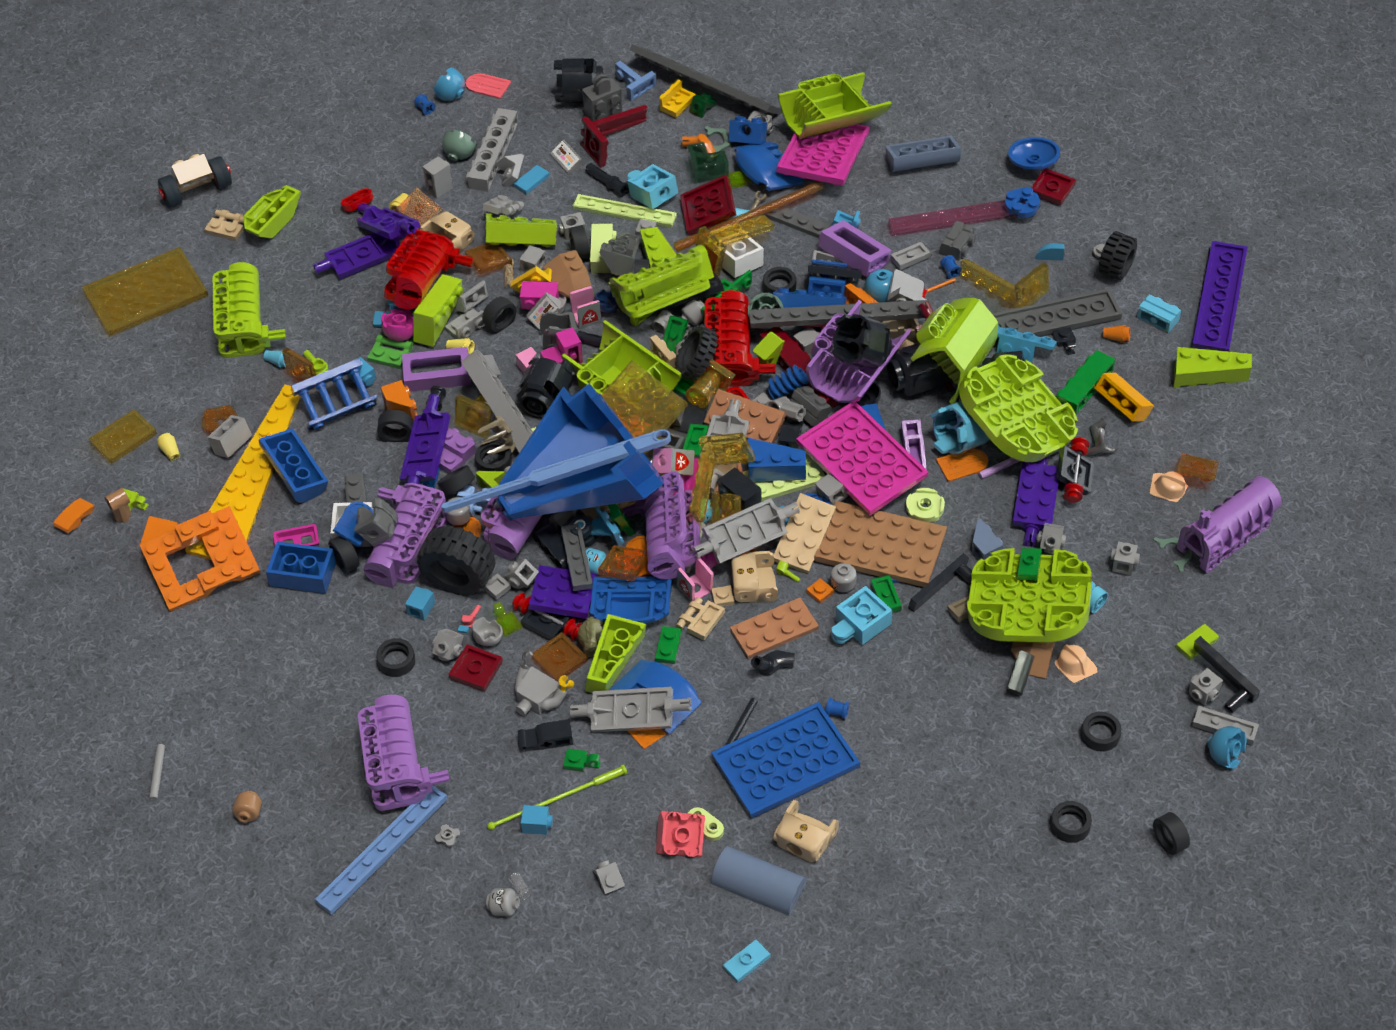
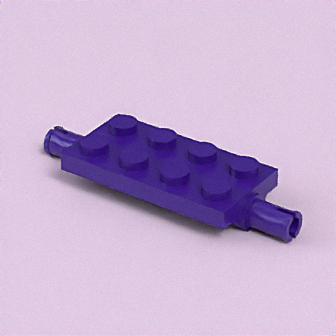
[356,203,420,240]
[313,233,407,279]
[400,394,451,484]
[1013,456,1059,547]

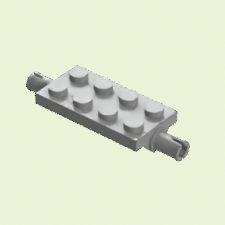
[700,399,750,493]
[692,498,800,564]
[570,687,691,733]

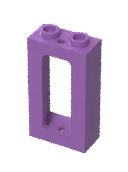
[818,220,892,276]
[402,347,472,392]

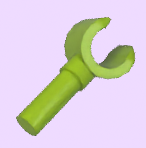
[776,560,801,583]

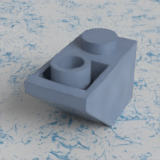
[972,519,1004,560]

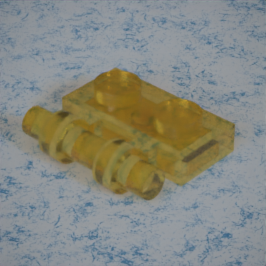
[710,492,741,524]

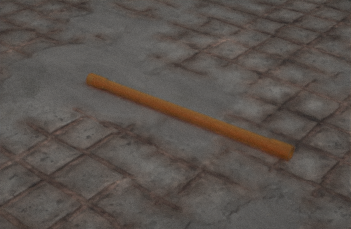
[674,181,823,252]

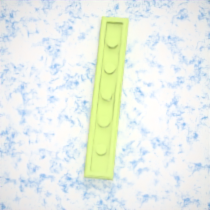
[573,194,677,228]

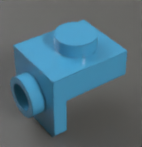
[832,210,861,228]

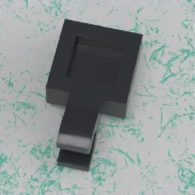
[1052,327,1076,355]

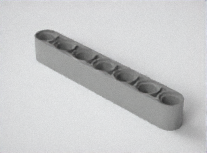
[462,350,533,453]

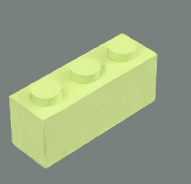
[590,224,617,273]

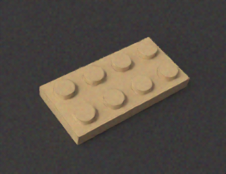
[774,493,836,574]

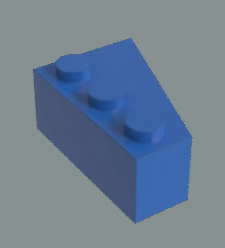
[748,438,806,481]

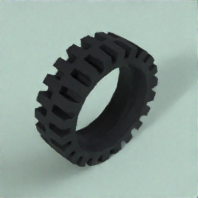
[675,325,718,381]

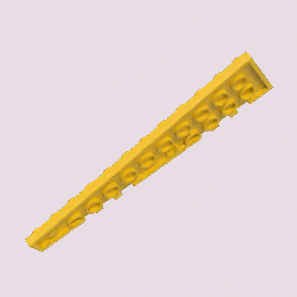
[185,384,300,561]

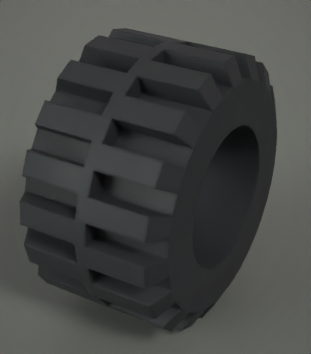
[1099,231,1137,280]

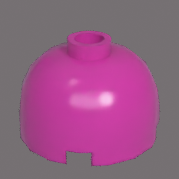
[381,309,414,342]

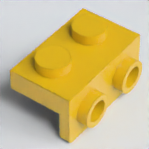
[659,80,696,118]
[510,266,552,293]

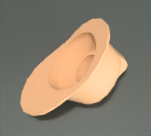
[1150,471,1188,502]
[1055,644,1097,683]

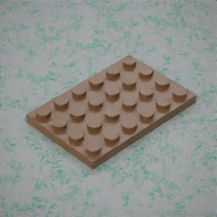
[814,501,947,587]

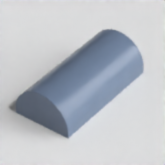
[886,136,961,172]
[711,846,807,916]

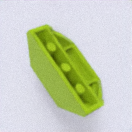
[243,185,301,238]

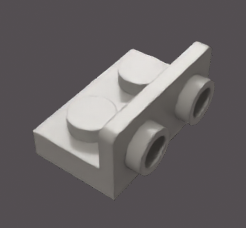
[445,308,485,339]

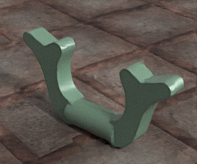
[705,126,731,156]
[1154,537,1192,573]

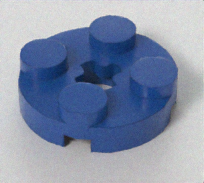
[1005,187,1040,218]

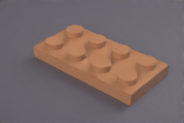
[704,389,786,443]
[730,598,819,659]

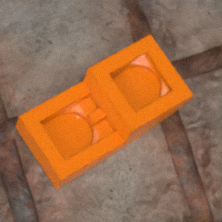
[53,498,94,533]

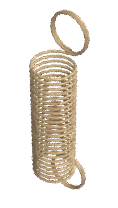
[504,259,515,295]

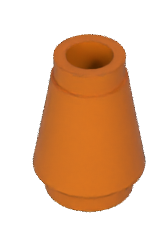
[1103,325,1131,343]

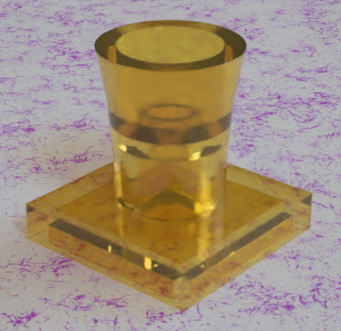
[686,360,735,408]
[455,392,493,439]

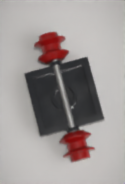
[1056,437,1094,503]
[512,593,582,642]

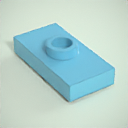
[723,940,770,983]

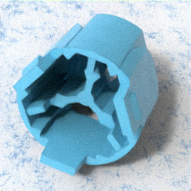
[930,401,990,454]

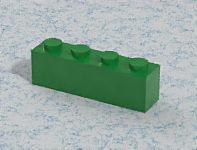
[1056,350,1116,415]

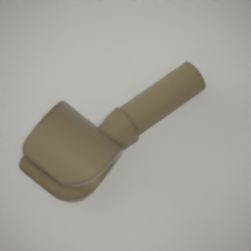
[750,191,767,212]

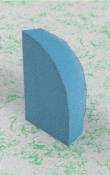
[1035,243,1065,260]

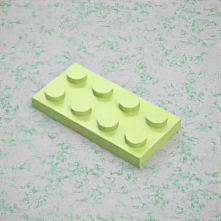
[743,453,825,501]

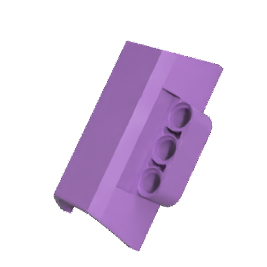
[806,300,912,403]

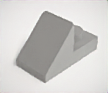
[495,154,524,187]

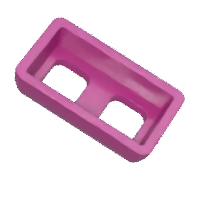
[273,524,319,547]

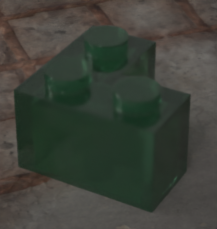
[687,142,729,183]

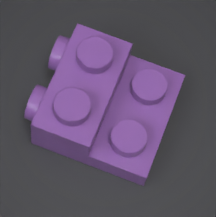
[439,428,476,473]

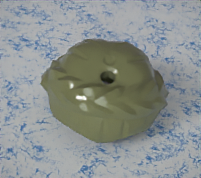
[577,616,603,658]

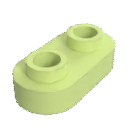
[688,807,724,841]

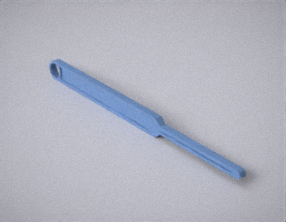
[441,429,671,513]

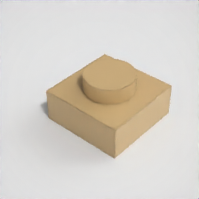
[711,585,734,607]

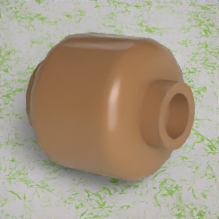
[232,791,262,823]

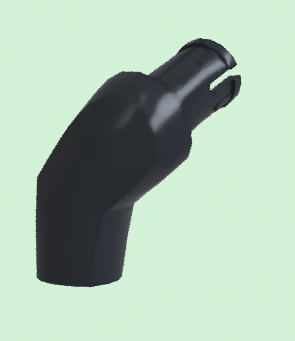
[751,650,795,675]

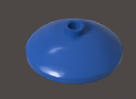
[1008,137,1060,170]

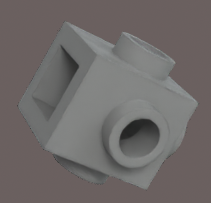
[1037,523,1066,554]
[1110,542,1140,575]
[504,559,539,589]
[432,629,464,661]
[1189,668,1223,705]

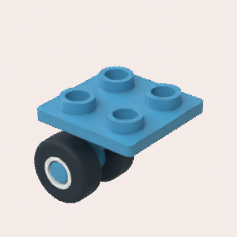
[569,507,625,553]

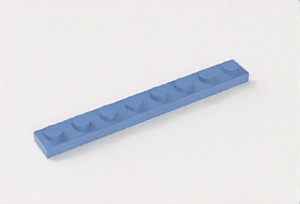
[315,785,447,915]

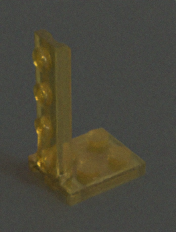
[695,215,775,277]
[961,259,1049,308]
[689,433,756,522]

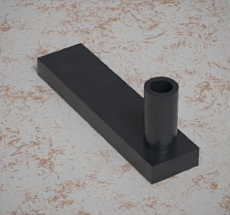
[908,553,972,612]
[1193,636,1260,713]

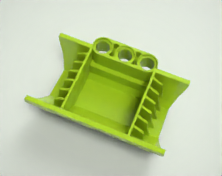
[778,72,892,139]
[910,298,998,404]
[562,320,682,421]

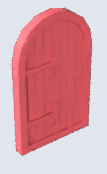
[466,73,511,99]

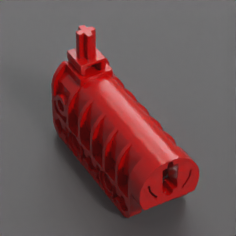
[384,229,474,309]
[705,290,776,387]

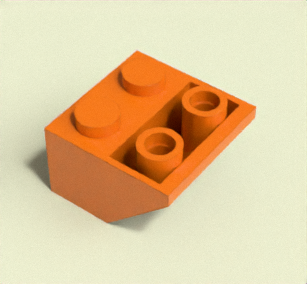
[381,380,417,427]

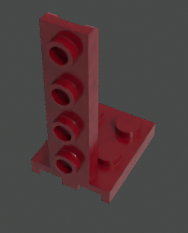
[580,105,648,168]

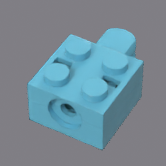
[627,164,678,209]
[831,586,892,645]

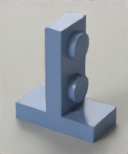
[615,61,656,101]

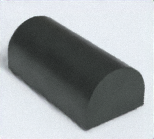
[1006,650,1035,695]

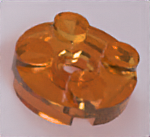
[201,405,238,435]

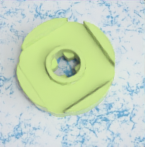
[906,488,945,522]

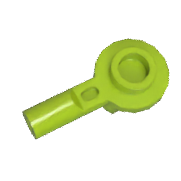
[303,350,328,375]

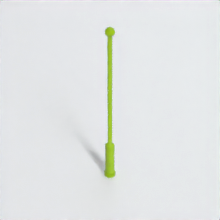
[487,764,627,830]

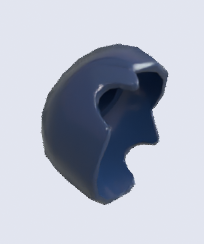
[593,289,619,314]

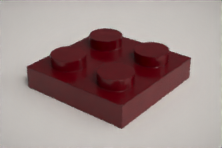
[1031,168,1076,206]
[448,644,503,692]

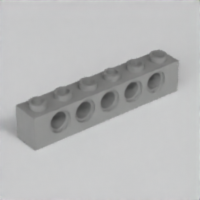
[466,108,518,191]

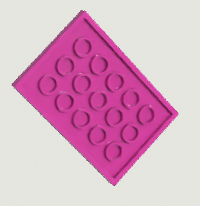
[777,124,870,186]
[796,402,929,515]

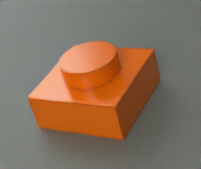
[806,578,834,604]

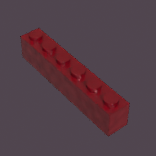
[760,327,841,408]

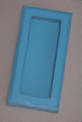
[514,165,550,195]

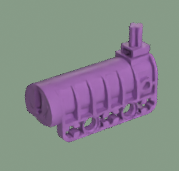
[622,471,701,579]
[1177,476,1282,573]
[364,483,448,588]
[481,496,542,560]
[358,695,450,811]

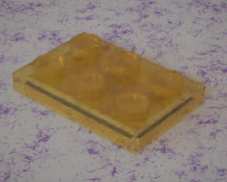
[89,409,157,464]

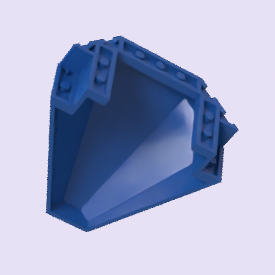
[496,383,664,521]

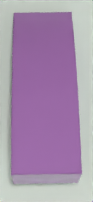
[901,420,927,470]

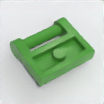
[367,334,413,369]

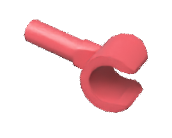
[462,605,481,627]

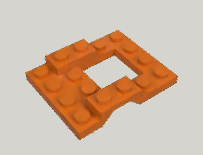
[140,506,261,612]

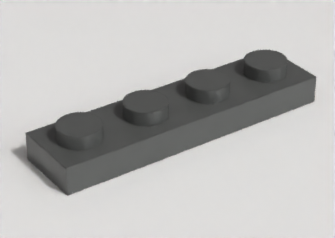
[761,202,831,238]
[561,524,593,591]

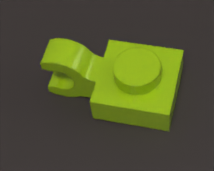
[124,489,148,511]

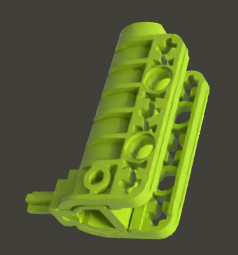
[608,244,714,318]
[212,262,286,358]

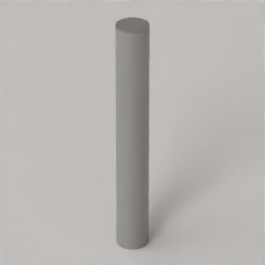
[149,744,165,800]

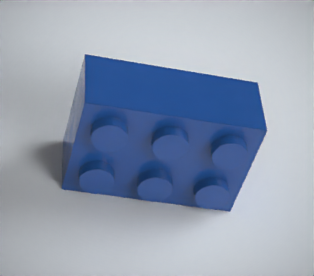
[266,542,336,594]

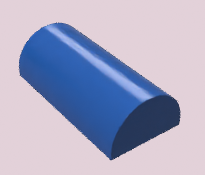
[259,428,328,502]

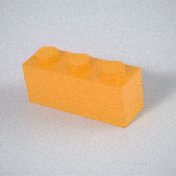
[1095,373,1154,421]

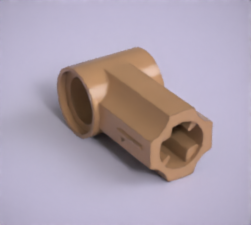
[104,488,132,523]

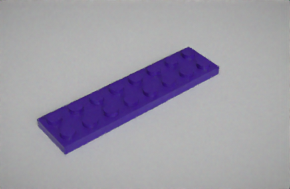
[1192,241,1248,352]

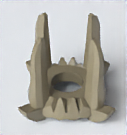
[478,415,515,454]

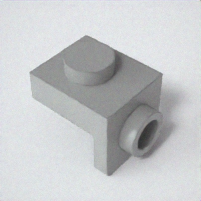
[593,860,625,894]

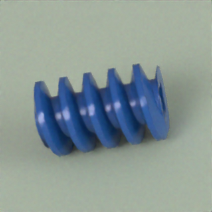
[768,365,809,400]

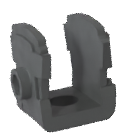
[540,312,577,349]
[354,498,399,547]

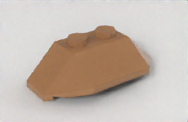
[543,250,594,298]
[1011,641,1055,680]

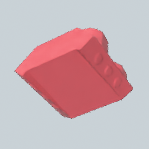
[656,811,705,857]

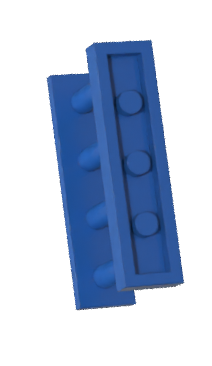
[291,358,378,430]

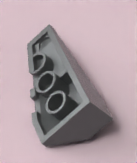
[599,232,641,277]

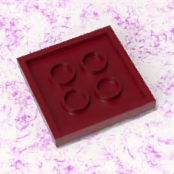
[680,175,737,236]

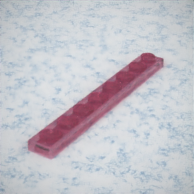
[888,200,1025,236]

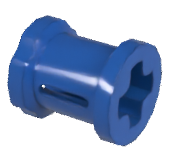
[414,94,436,115]
[940,255,962,278]
[825,697,850,720]

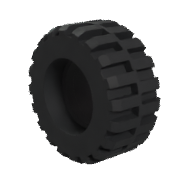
[417,526,496,596]

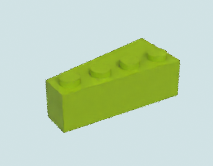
[485,214,557,247]
[640,227,677,267]
[413,274,464,347]
[1173,347,1252,388]
[585,614,646,693]

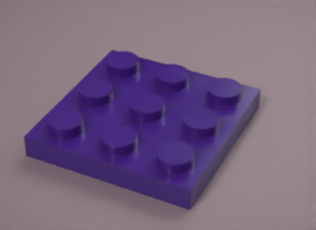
[529,565,597,619]

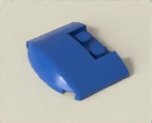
[734,142,804,191]
[590,577,672,624]
[609,659,701,735]

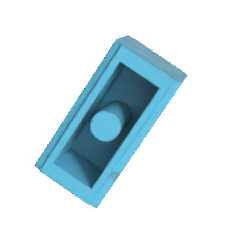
[1137,294,1181,333]

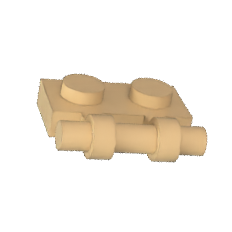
[204,210,244,241]
[676,597,725,640]

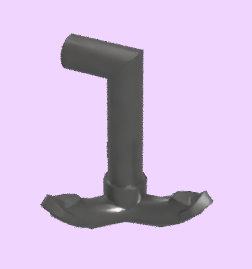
[1087,419,1117,456]

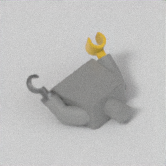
[515,650,574,716]

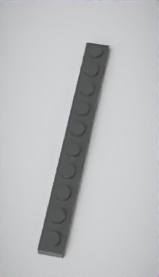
[749,300,932,328]

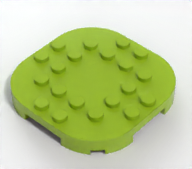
[959,355,1078,462]
[967,548,1092,642]

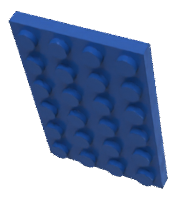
[711,702,860,819]

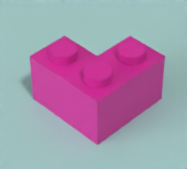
[540,327,583,365]

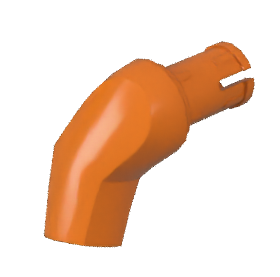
[682,133,717,161]

